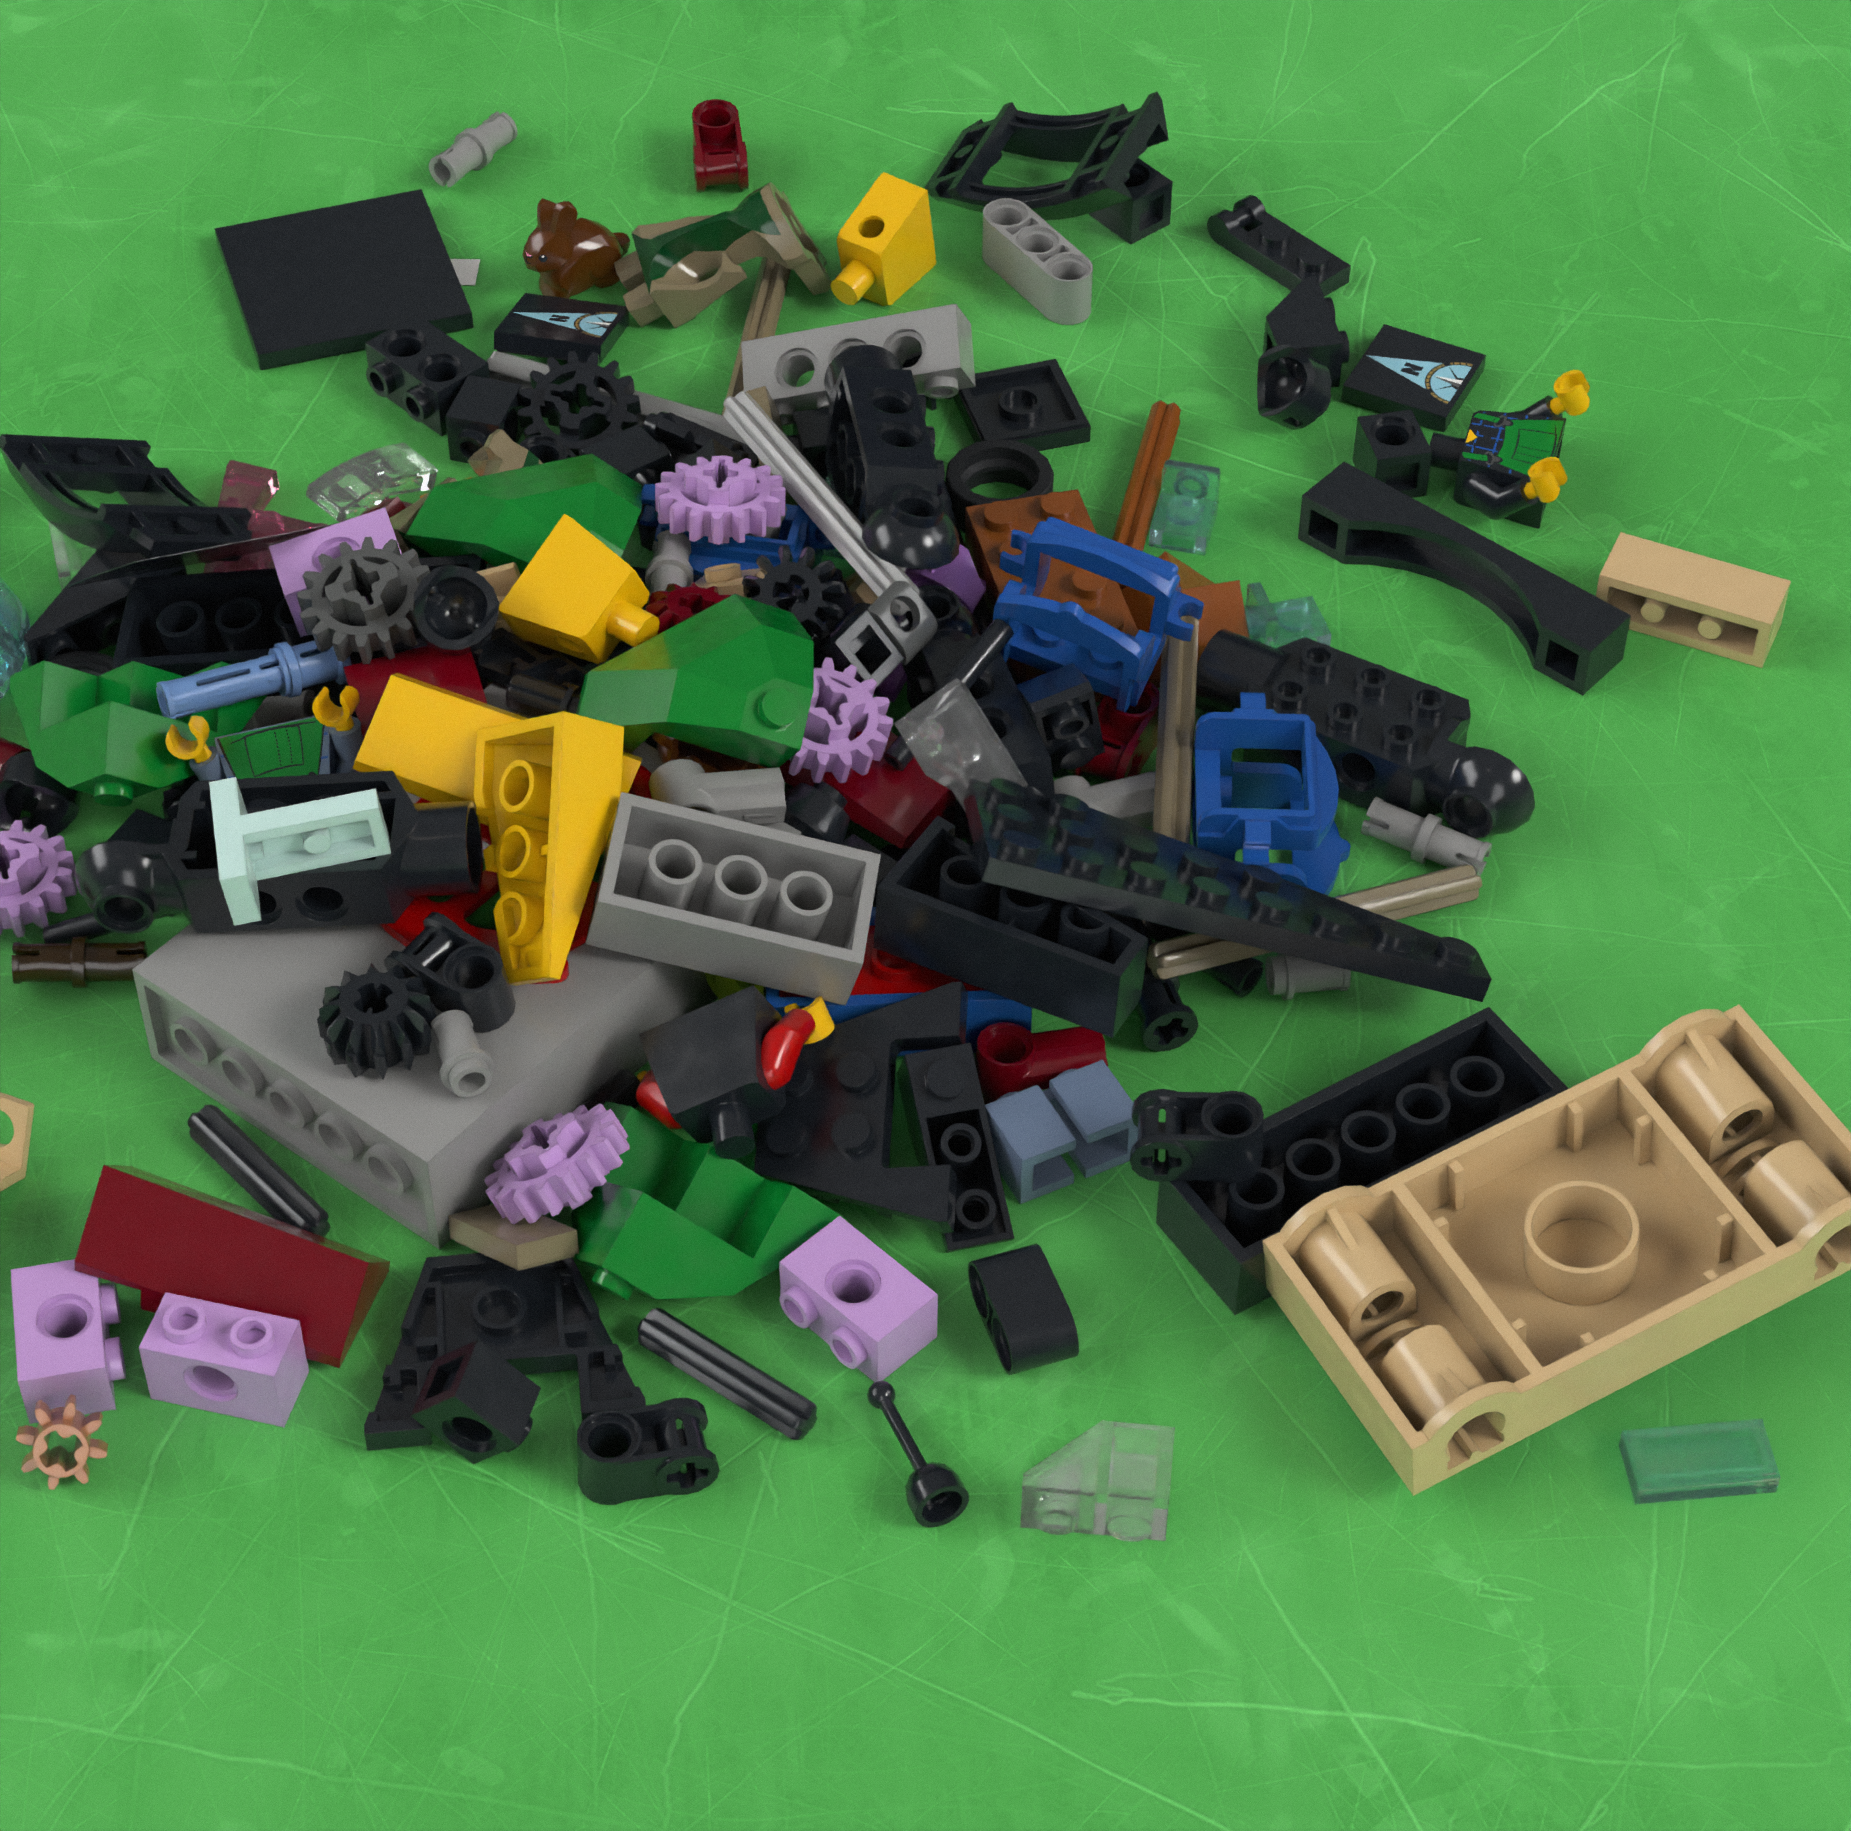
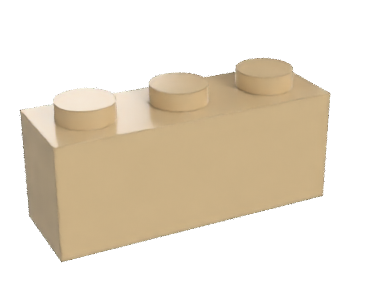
[1596,532,1791,668]

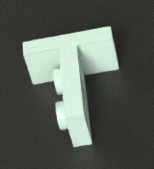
[209,777,391,926]

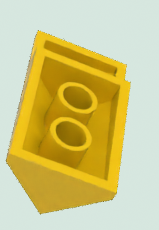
[352,673,642,855]

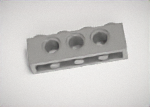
[741,304,976,426]

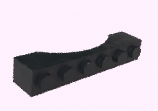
[1298,462,1631,696]

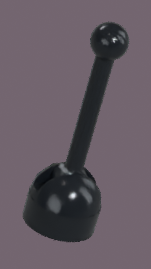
[867,1381,969,1527]

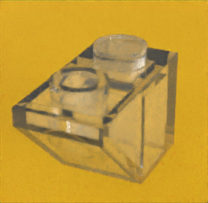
[1020,1420,1175,1542]

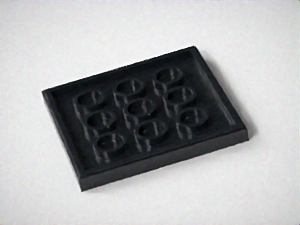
[215,189,474,370]

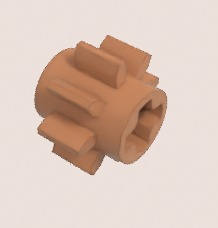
[16,1394,108,1490]

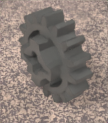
[297,537,430,664]

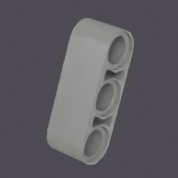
[982,198,1093,325]

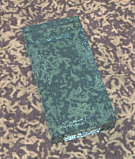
[1619,1419,1781,1504]

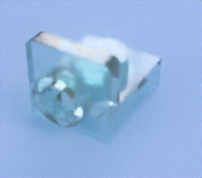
[1149,460,1221,555]
[1244,582,1332,648]

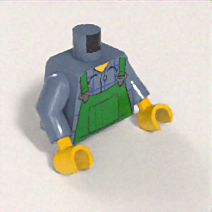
[165,686,364,781]

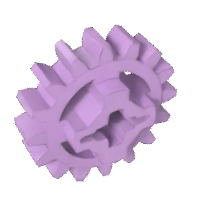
[655,455,786,545]
[788,657,893,783]
[0,820,77,938]
[484,1104,630,1224]

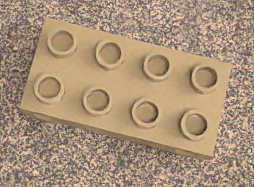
[1263,1005,1851,1496]

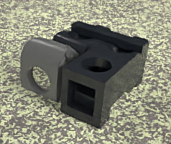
[811,581,938,687]

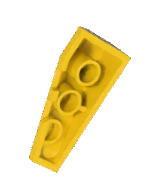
[473,711,624,986]

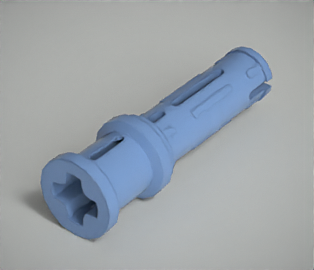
[156,640,352,719]

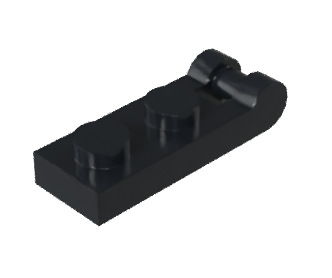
[1207,195,1351,297]

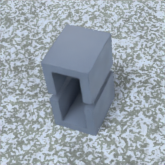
[985,1060,1138,1204]

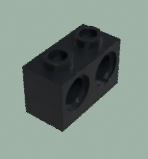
[365,314,490,436]

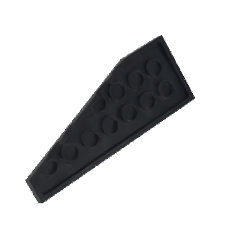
[963,778,1492,1002]

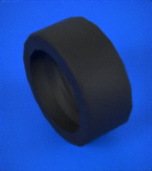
[945,439,1054,533]

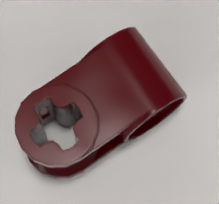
[692,99,749,192]
[1068,681,1160,781]

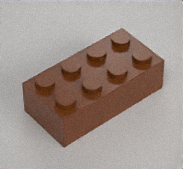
[965,489,1138,702]

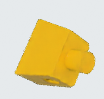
[831,172,937,306]
[499,514,660,664]

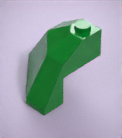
[404,454,642,574]
[576,594,814,768]
[9,660,267,807]
[571,1101,847,1301]

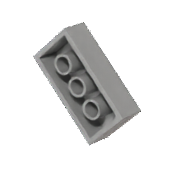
[585,792,881,1006]

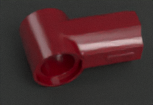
[975,1022,1108,1105]

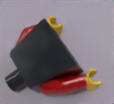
[636,985,835,1159]

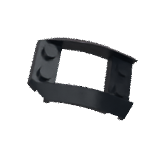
[925,92,1169,220]
[0,434,252,563]

